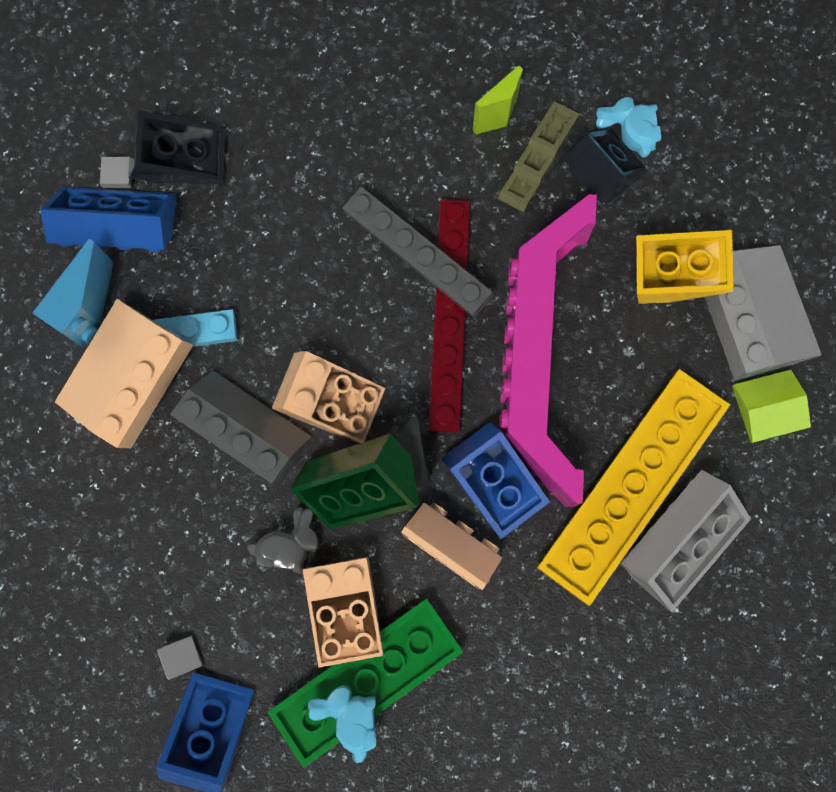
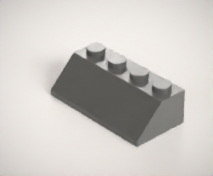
[170,371,312,487]

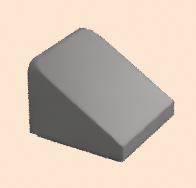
[157,636,203,680]

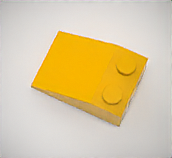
[636,230,734,304]

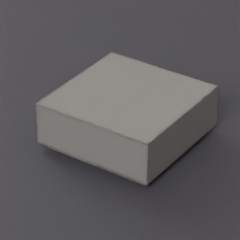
[100,157,132,188]

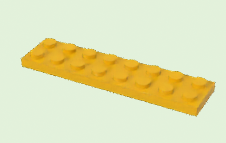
[536,369,730,606]

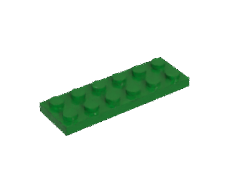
[267,598,463,768]

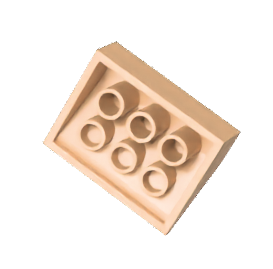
[55,299,193,449]

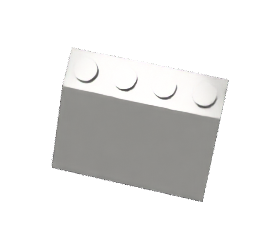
[705,245,822,381]

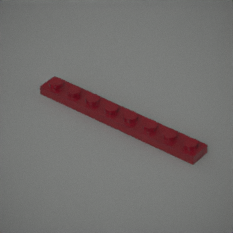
[429,200,470,434]

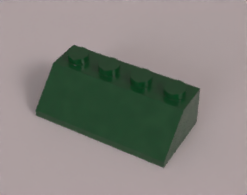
[290,433,419,530]

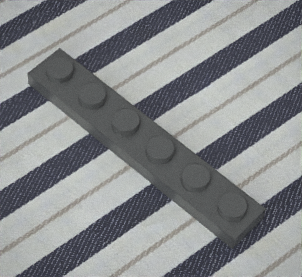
[342,186,494,318]

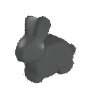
[247,507,320,573]

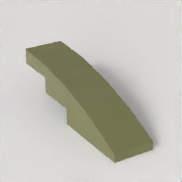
[498,101,579,212]

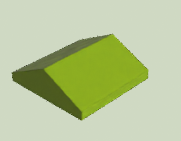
[473,66,523,135]
[732,370,811,443]

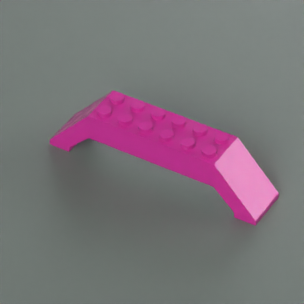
[498,194,597,508]

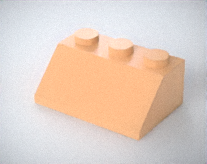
[401,502,502,590]

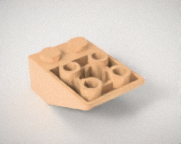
[272,351,385,443]
[303,557,383,667]

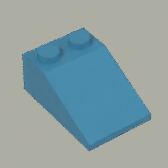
[33,239,113,348]

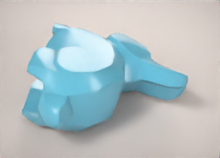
[596,97,661,158]
[308,685,376,763]

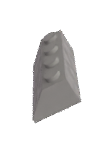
[621,470,751,612]

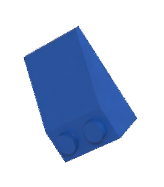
[441,422,550,539]
[156,673,254,792]

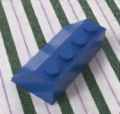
[40,187,177,252]

